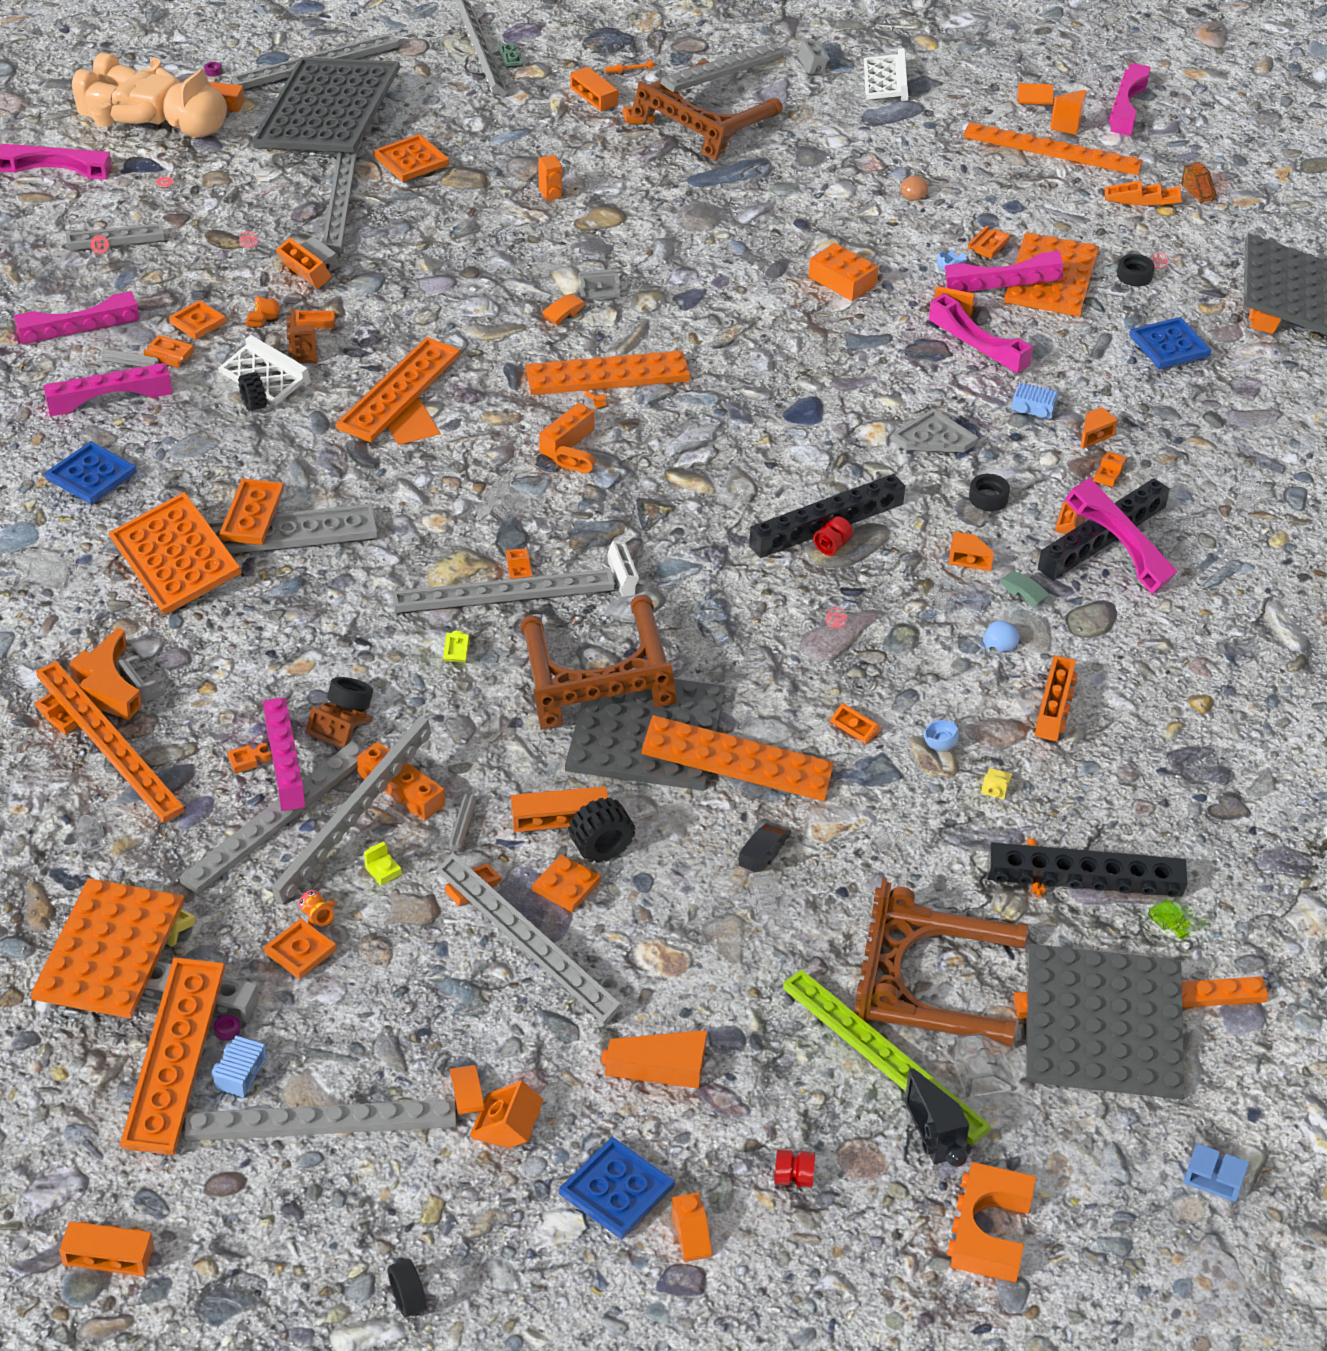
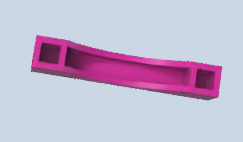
[1108,63,1151,135]
[0,143,112,180]
[944,251,1063,292]
[14,291,139,345]
[929,293,1033,374]
[43,363,172,417]
[1065,477,1178,594]
[263,697,305,811]

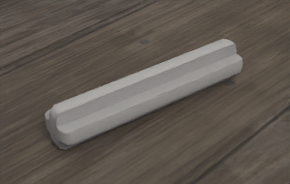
[100,349,159,367]
[449,793,476,852]

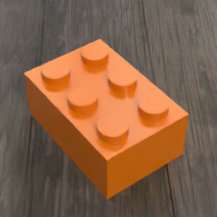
[808,243,879,301]

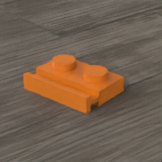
[968,226,1010,259]
[143,335,194,368]

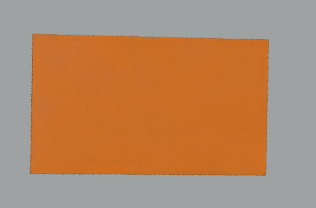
[388,397,441,445]

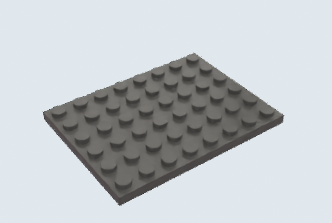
[252,57,401,153]

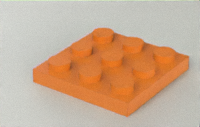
[373,134,449,182]

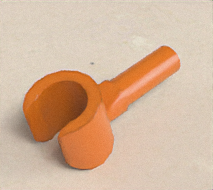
[584,390,607,408]

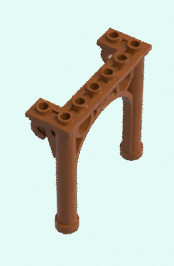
[631,60,783,161]
[520,594,677,729]
[854,878,1028,1047]

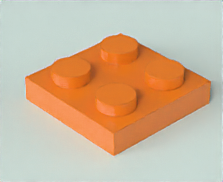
[169,300,226,340]
[532,855,601,913]
[264,918,336,980]

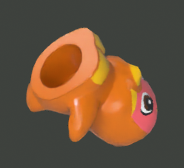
[298,890,337,927]

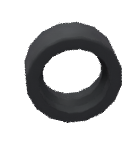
[1117,254,1154,287]
[969,473,1010,511]
[327,677,373,710]
[387,1258,427,1318]

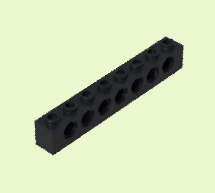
[749,474,906,558]
[1037,478,1170,581]
[988,842,1187,897]

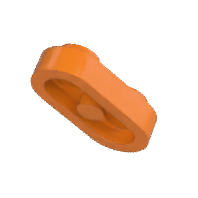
[553,446,595,473]

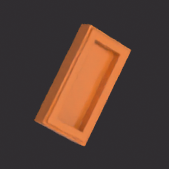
[295,310,336,328]

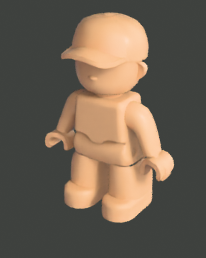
[72,52,227,139]

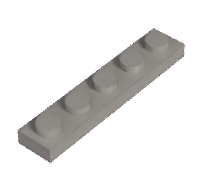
[66,223,165,250]

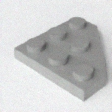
[891,408,979,452]

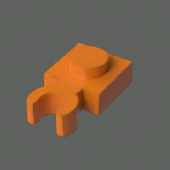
[622,106,655,124]
[227,743,272,774]

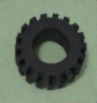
[568,798,636,863]

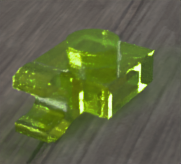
[1148,899,1191,939]

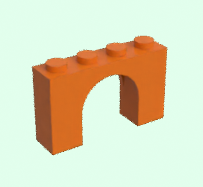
[947,1162,1036,1283]

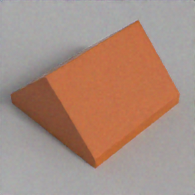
[1050,89,1087,135]
[934,286,977,319]

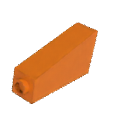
[601,1030,707,1089]

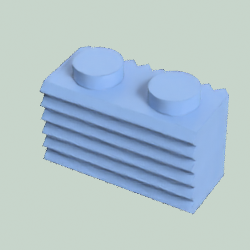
[1012,382,1059,419]
[212,1035,267,1098]

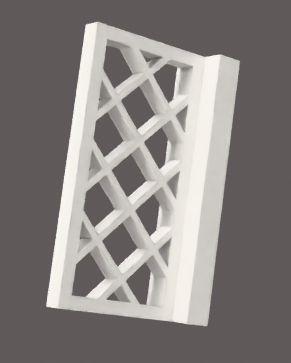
[864,48,909,101]
[218,335,311,406]

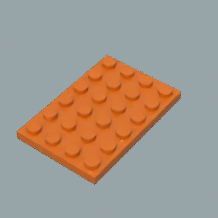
[1004,232,1099,317]
[108,492,242,616]
[31,878,185,1019]

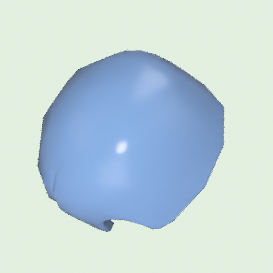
[936,250,968,272]
[983,620,1020,653]
[924,720,959,751]

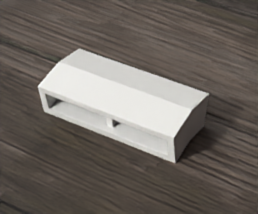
[608,541,639,597]

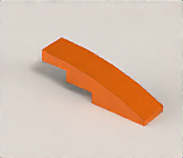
[1105,180,1182,205]

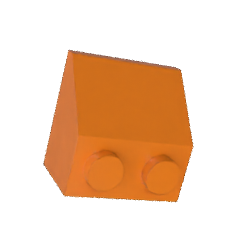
[470,1080,544,1148]

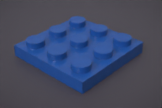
[1129,317,1211,369]
[45,441,137,505]
[559,1136,675,1240]

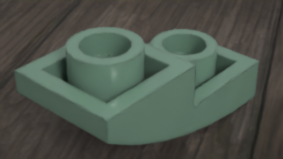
[498,43,523,67]
[999,570,1050,608]

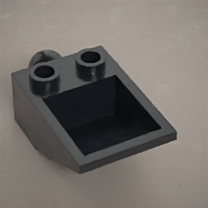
[904,1068,970,1167]

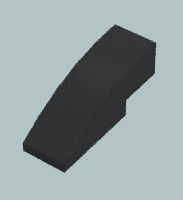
[738,821,791,874]

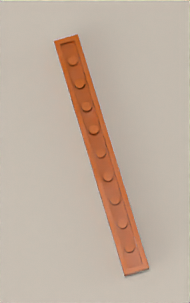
[964,122,1143,175]
[36,661,184,823]
[1013,976,1269,1019]

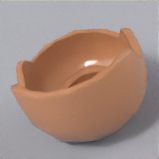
[900,175,928,200]

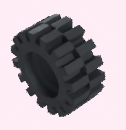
[238,372,267,412]

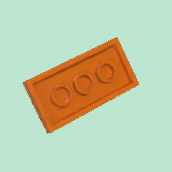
[219,478,284,545]

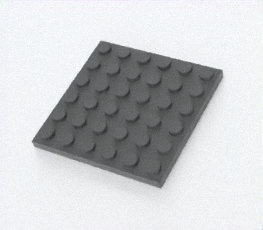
[1243,233,1327,335]
[565,668,726,791]
[1025,944,1184,1100]

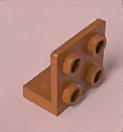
[287,308,317,363]
[305,702,373,749]

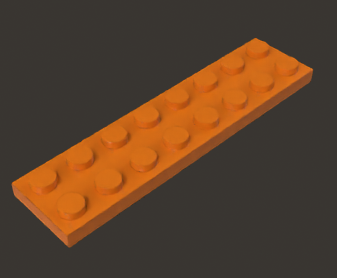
[336,337,460,443]
[525,351,690,395]
[641,715,834,801]
[120,957,226,1155]

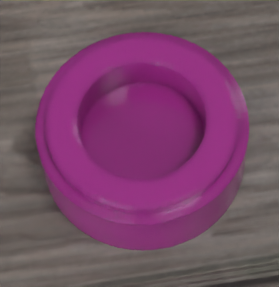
[204,62,222,77]
[213,1014,240,1041]

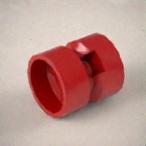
[813,517,854,556]
[774,1149,815,1188]

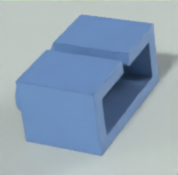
[1183,1143,1249,1202]

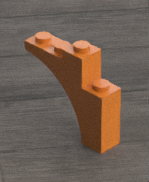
[70,628,142,720]

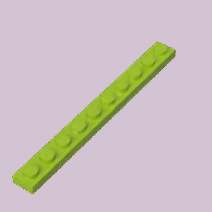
[783,969,991,1146]

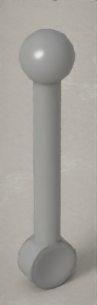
[1011,473,1044,497]

